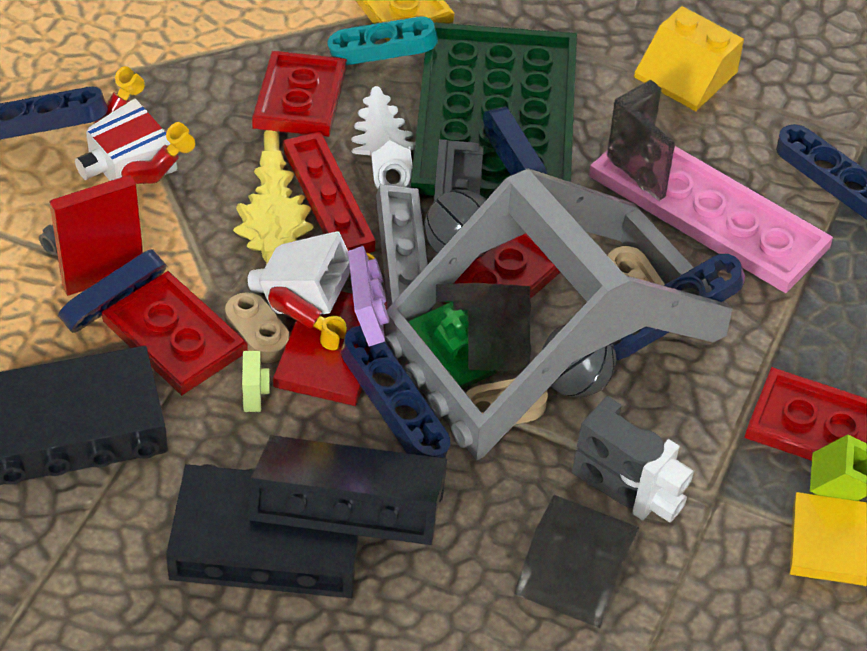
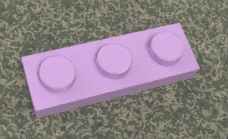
[348,246,389,346]

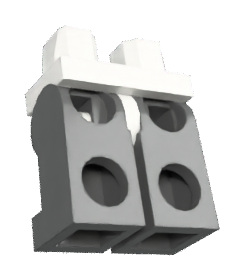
[572,396,694,522]

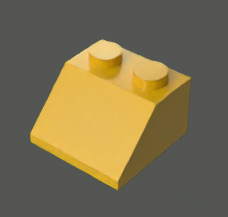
[634,6,744,112]

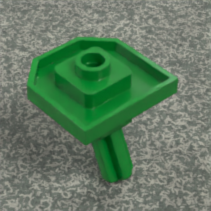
[408,301,505,389]

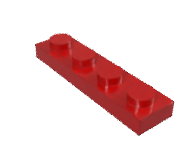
[283,131,376,253]

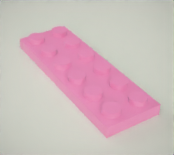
[589,124,833,293]

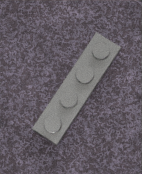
[376,184,433,313]

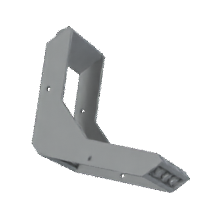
[385,168,733,461]

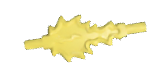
[233,130,314,265]

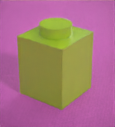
[810,434,867,501]

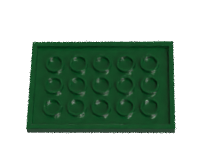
[411,22,577,199]

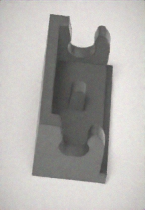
[434,139,484,201]

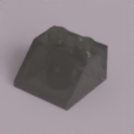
[515,495,639,628]

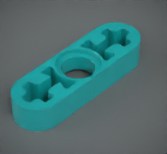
[327,17,438,65]

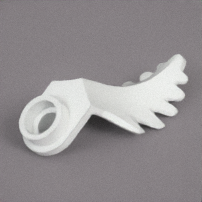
[352,86,415,189]

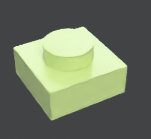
[242,351,270,412]

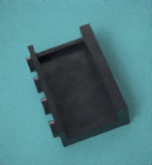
[0,345,168,485]
[248,435,447,545]
[166,464,359,599]

